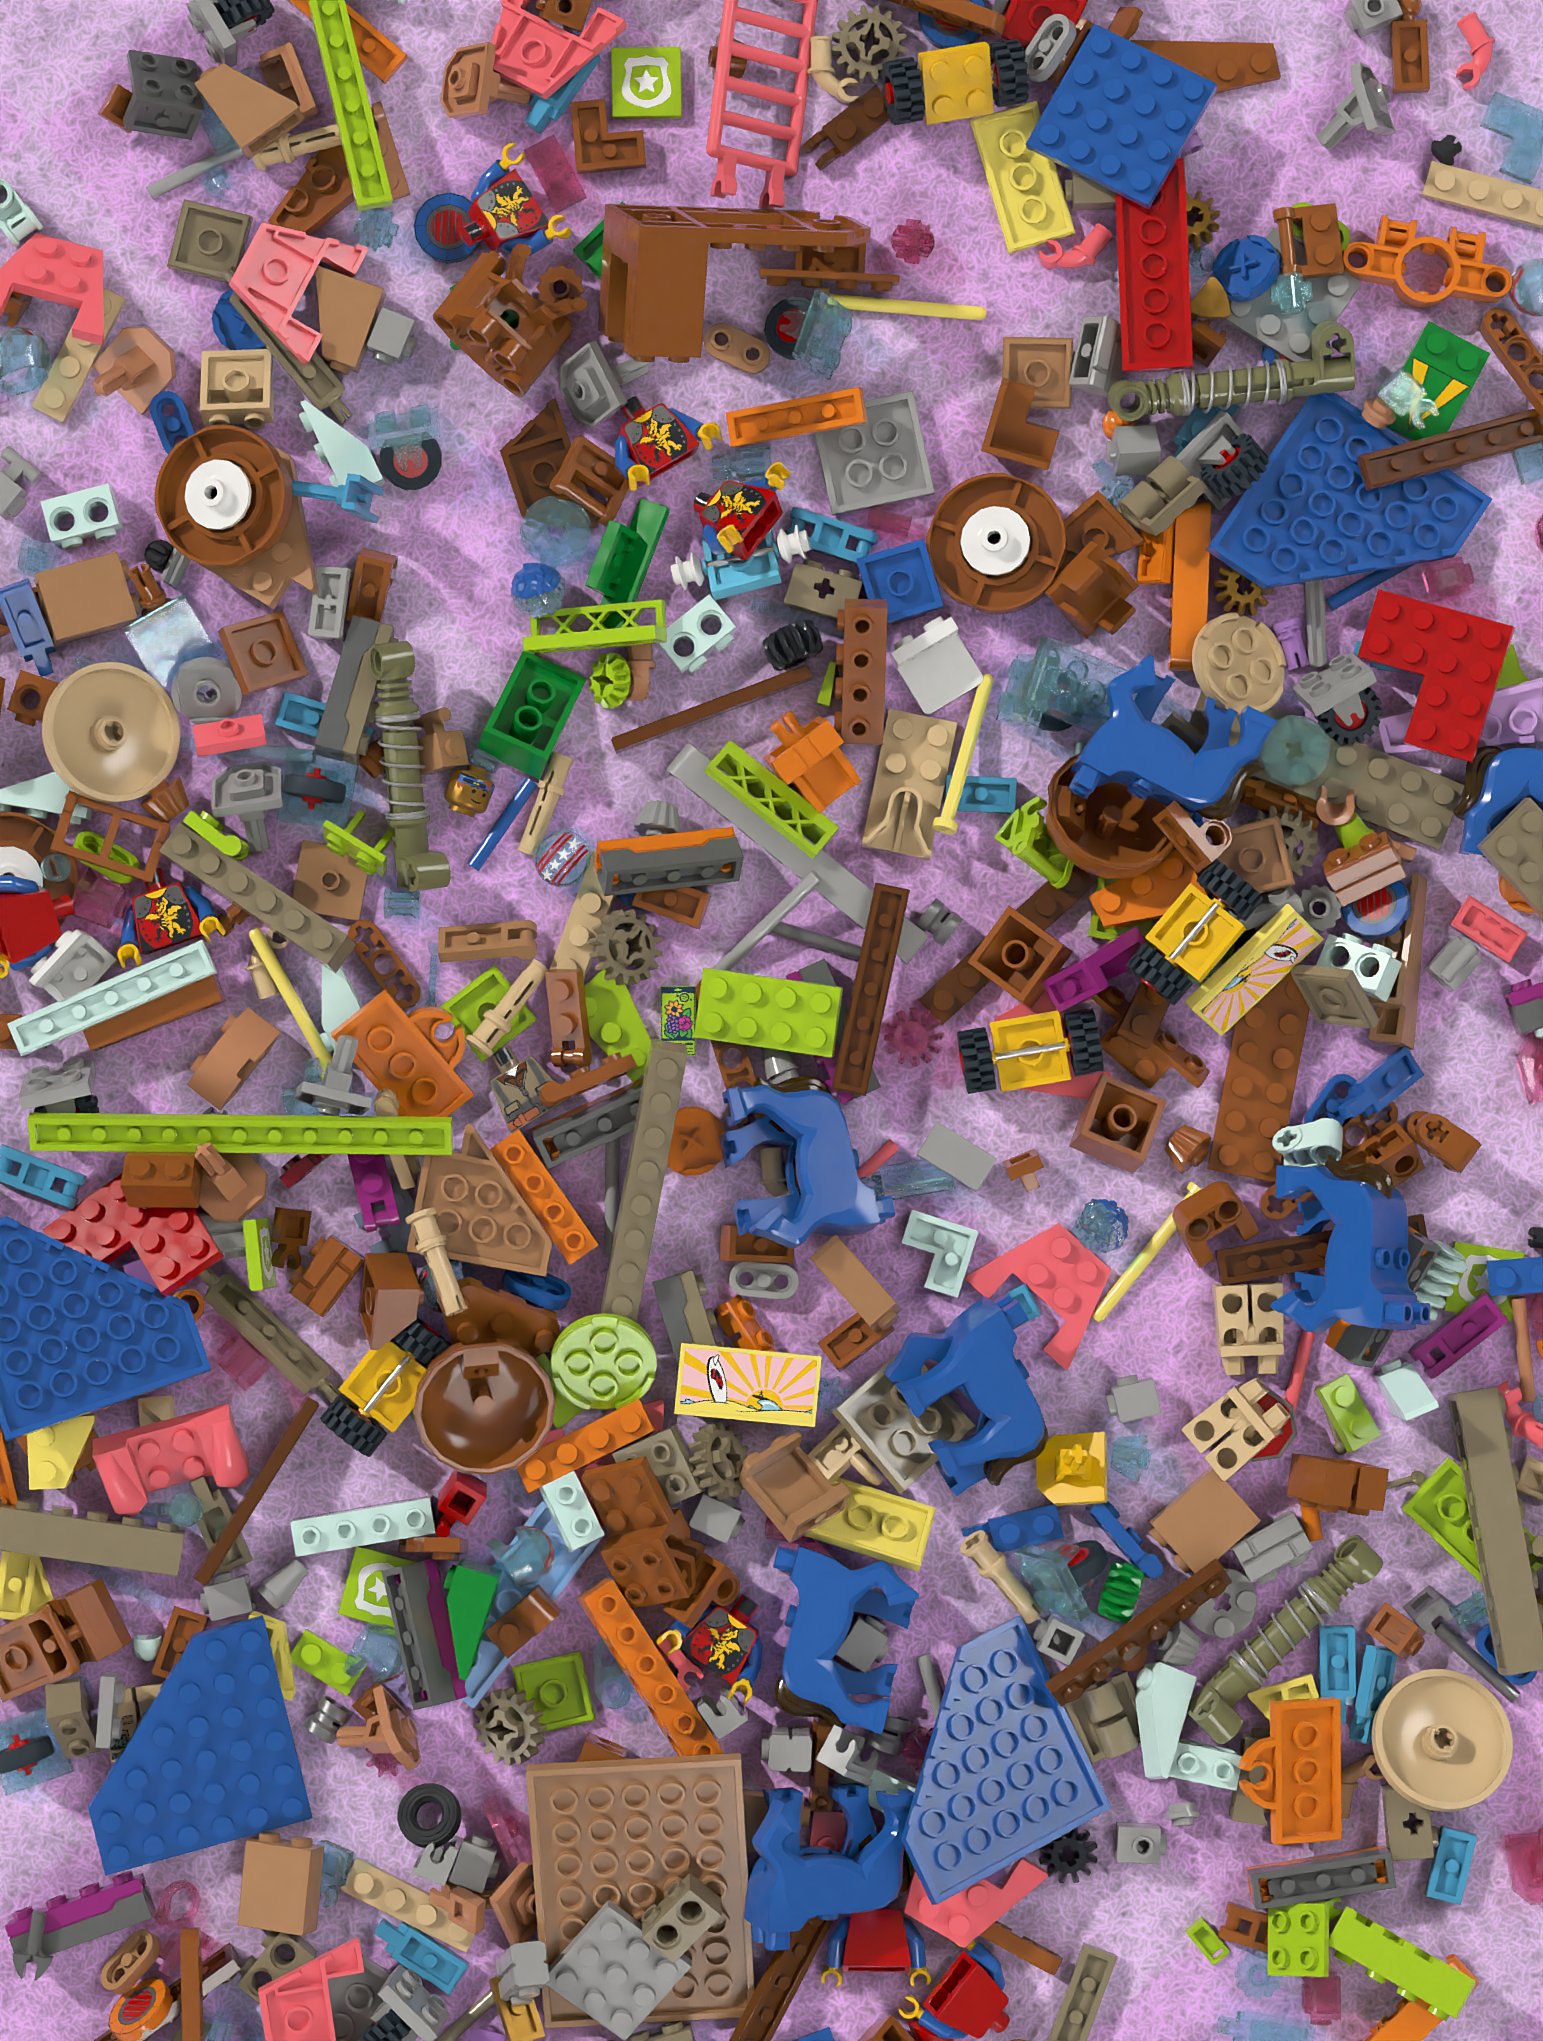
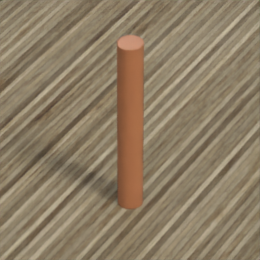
[1511,1296,1536,1402]

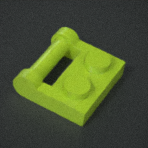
[183,810,250,861]

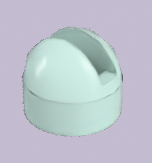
[133,1635,162,1661]

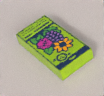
[660,986,696,1056]

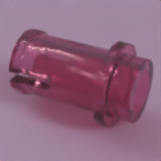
[866,506,912,538]

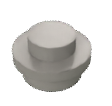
[1165,1803,1201,1827]

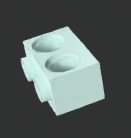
[40,483,124,550]
[657,594,736,674]
[1316,933,1402,1002]
[539,1471,605,1553]
[1168,1738,1243,1791]

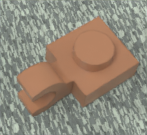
[429,1880,486,1935]

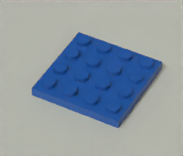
[1026,23,1218,209]

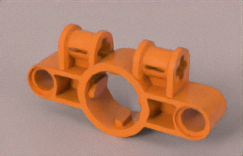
[1342,214,1512,309]

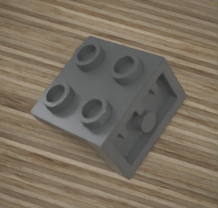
[123,50,204,140]

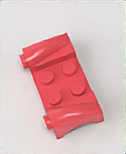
[92,1403,250,1516]

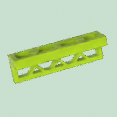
[523,599,667,654]
[704,740,839,859]

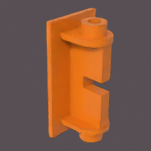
[715,1294,776,1352]

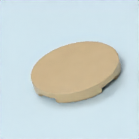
[1192,613,1287,717]

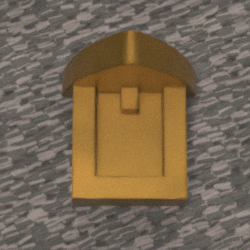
[1191,277,1230,322]

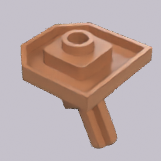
[440,42,531,119]
[92,327,176,415]
[194,1142,268,1222]
[336,1685,422,1771]
[471,1862,537,1946]

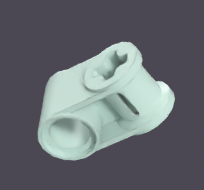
[0,178,44,248]
[1272,1118,1343,1167]

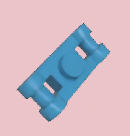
[785,507,879,565]
[0,1144,87,1209]

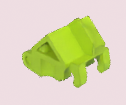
[994,796,1074,889]

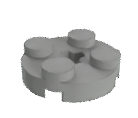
[171,657,243,725]
[1190,1567,1258,1638]

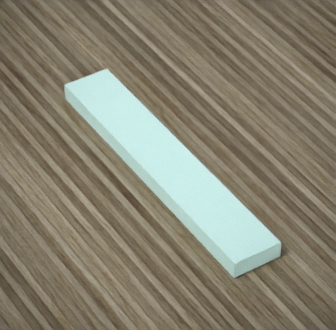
[7,940,217,1056]

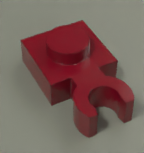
[279,1154,332,1188]

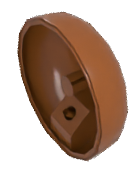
[1046,754,1175,879]
[413,1339,556,1475]

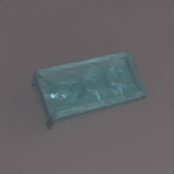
[1019,636,1137,734]

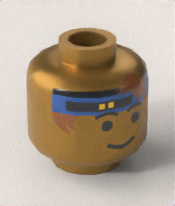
[444,764,495,818]

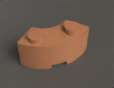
[187,1007,281,1110]

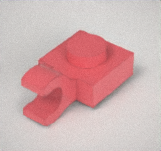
[655,1629,704,1691]

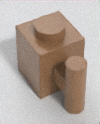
[413,707,469,775]

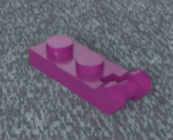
[347,1154,401,1233]
[1408,1291,1509,1379]

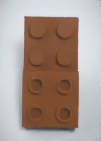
[581,1456,696,1609]
[0,1578,133,1703]

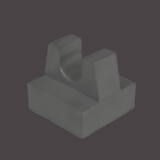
[1402,1585,1452,1635]

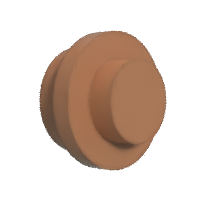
[1362,397,1396,429]

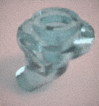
[1091,458,1134,506]

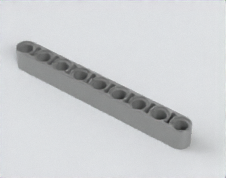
[666,743,929,965]

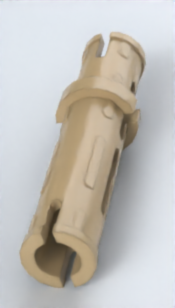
[517,752,574,858]

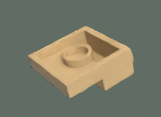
[200,349,274,430]

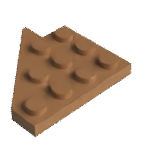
[195,446,318,610]
[407,1123,553,1277]

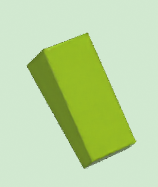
[816,661,836,708]
[1185,1917,1230,1966]

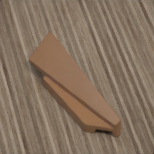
[1369,873,1427,1050]

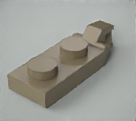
[190,1476,253,1575]

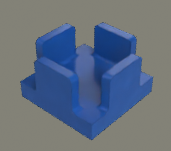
[856,539,944,625]

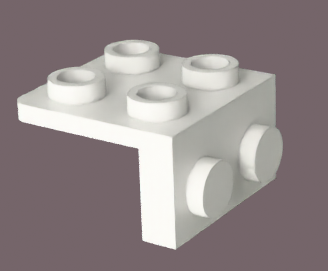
[890,616,983,715]
[29,929,119,1001]

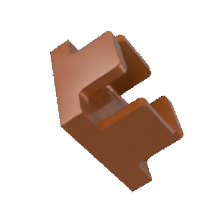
[1044,541,1139,639]

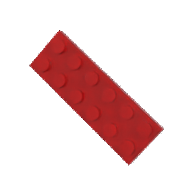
[1115,158,1194,374]

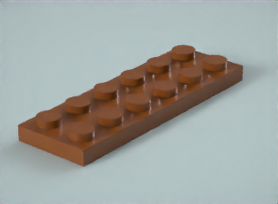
[1207,971,1310,1182]

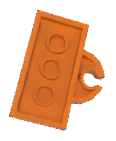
[331,989,474,1117]
[1238,1696,1342,1845]

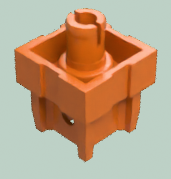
[763,711,862,813]

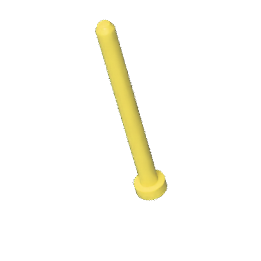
[819,288,986,321]
[932,674,993,835]
[249,927,332,1079]
[1092,1181,1201,1322]

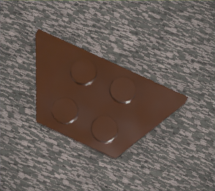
[500,398,599,529]

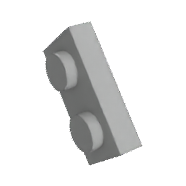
[96,1672,125,1749]

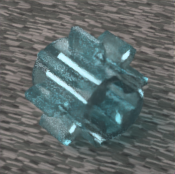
[353,208,399,251]
[1270,273,1314,314]
[817,1375,852,1419]

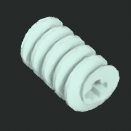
[1415,1239,1468,1320]

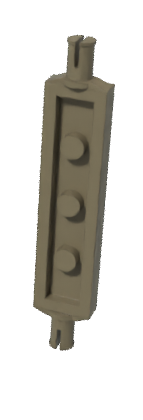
[221,265,353,424]
[197,1268,341,1403]

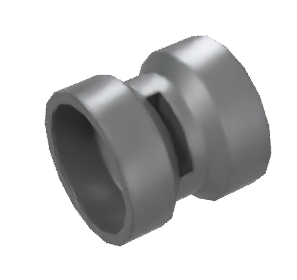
[915,898,963,946]
[304,1695,353,1744]
[867,1712,911,1756]

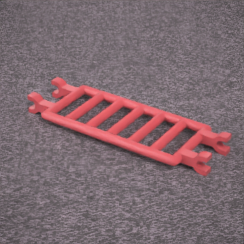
[706,0,818,209]

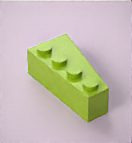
[1329,1906,1477,2022]

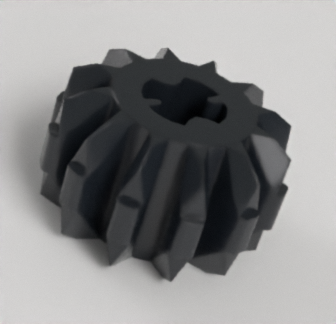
[762,619,824,671]
[1038,1827,1098,1883]

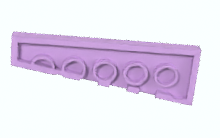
[1377,678,1543,753]

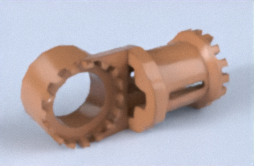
[625,644,656,701]

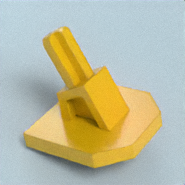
[1036,1432,1107,1506]

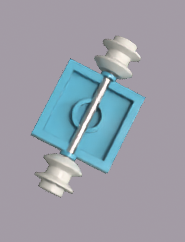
[671,525,811,600]

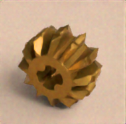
[1186,190,1221,250]
[1213,566,1273,617]

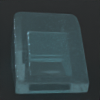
[17,537,60,578]

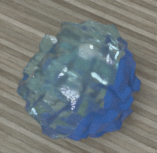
[511,562,566,619]
[1072,1199,1129,1254]

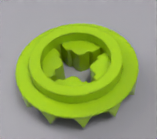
[588,653,631,709]

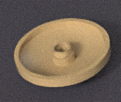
[42,662,180,803]
[1372,1669,1513,1812]

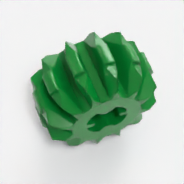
[1098,1561,1145,1623]

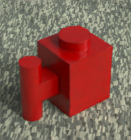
[436,1470,487,1538]

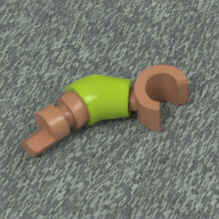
[1316,785,1417,863]

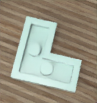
[901,1210,979,1298]

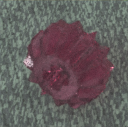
[884,1006,944,1067]

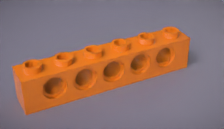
[576,1578,724,1756]

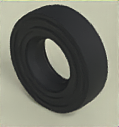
[397,1783,462,1848]

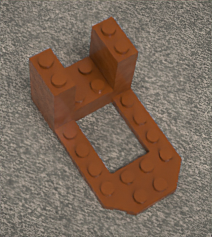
[598,204,871,363]

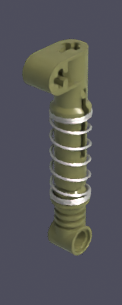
[1107,320,1355,421]
[369,641,451,892]
[1187,1535,1383,1744]

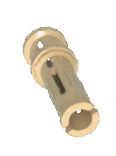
[253,124,342,171]
[465,959,549,1058]
[405,1207,468,1317]
[960,1530,1043,1624]

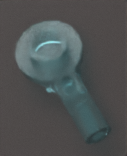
[140,1492,203,1528]

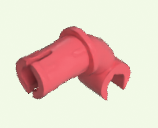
[1456,12,1495,91]
[1039,223,1113,269]
[1497,1380,1543,1450]

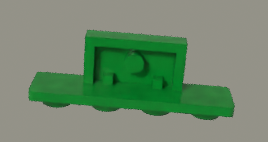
[585,499,670,630]

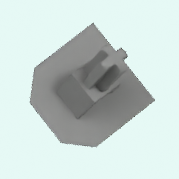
[1317,62,1396,150]
[559,340,649,427]
[212,761,283,852]
[294,1035,372,1116]

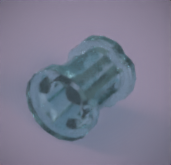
[384,888,421,920]
[1448,1589,1488,1634]

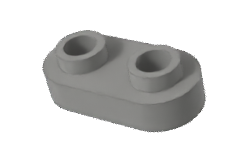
[1024,14,1076,82]
[729,1261,799,1300]

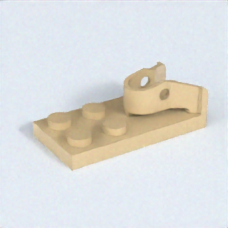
[861,709,958,860]

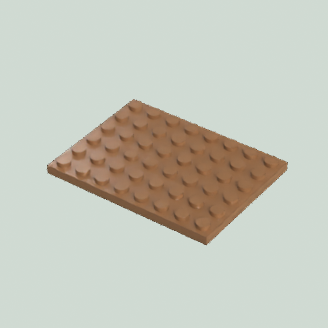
[526,1753,755,2028]

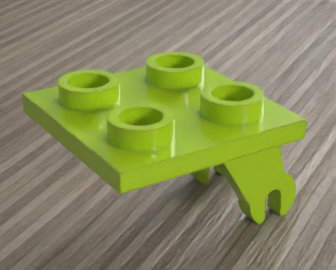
[323,809,392,877]
[1267,1897,1341,1977]

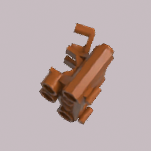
[433,243,587,397]

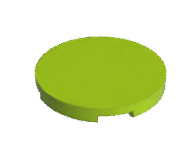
[551,1313,657,1410]

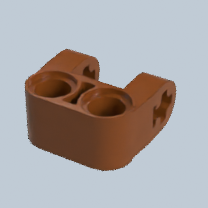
[1404,1111,1482,1174]
[1172,1181,1260,1269]

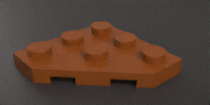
[435,1277,562,1356]

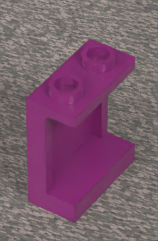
[1041,926,1147,1012]

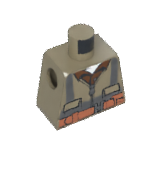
[489,1046,569,1134]

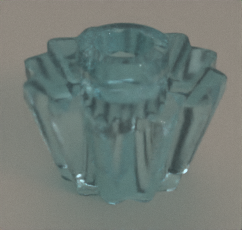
[1111,1435,1152,1482]
[1234,1950,1283,2000]

